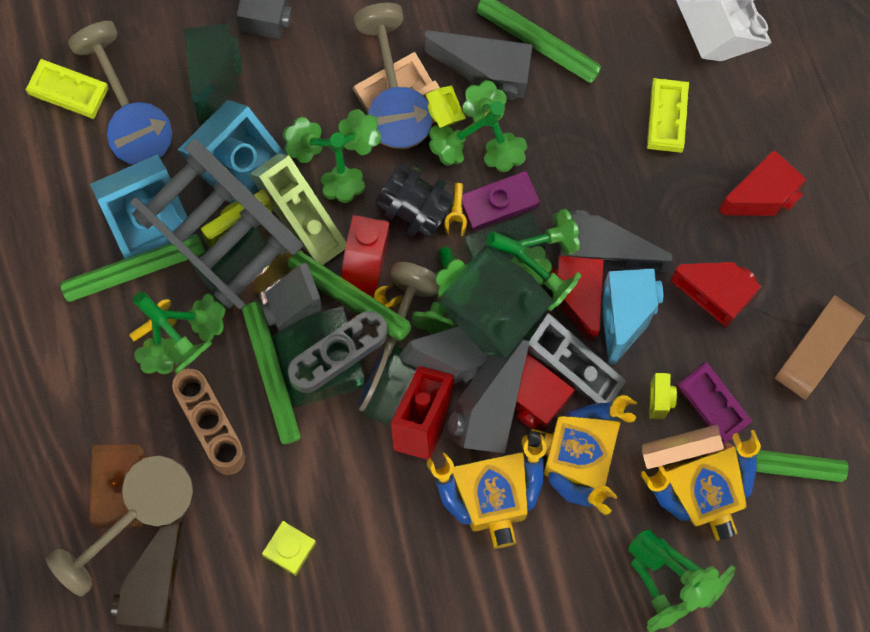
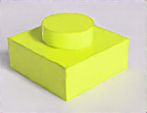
[426,85,466,128]
[649,373,677,419]
[262,521,316,576]

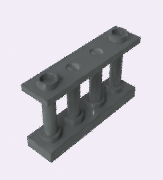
[130,138,304,309]

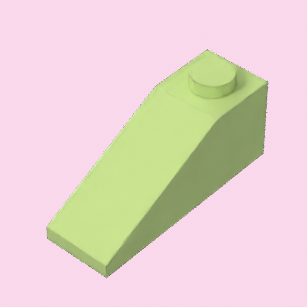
[249,154,346,265]

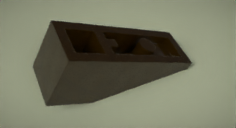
[111,516,184,632]

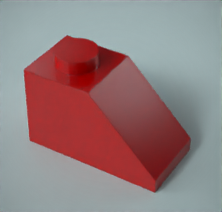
[719,150,807,216]
[341,215,389,298]
[548,256,604,341]
[670,262,761,328]
[514,353,574,432]
[391,366,454,460]

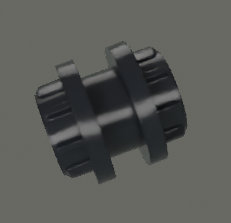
[375,163,454,238]

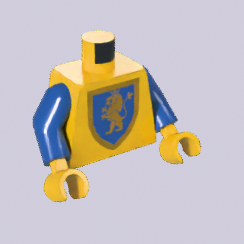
[528,395,637,515]
[641,430,761,541]
[427,435,547,549]

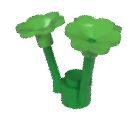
[628,530,736,632]

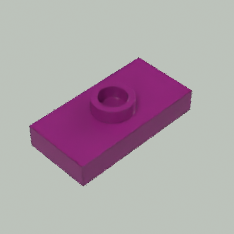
[461,171,540,232]
[675,362,753,444]

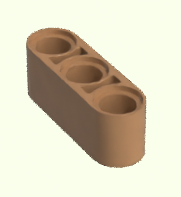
[774,295,865,400]
[172,368,245,475]

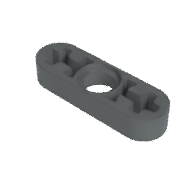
[288,311,387,393]

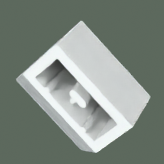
[676,0,772,61]

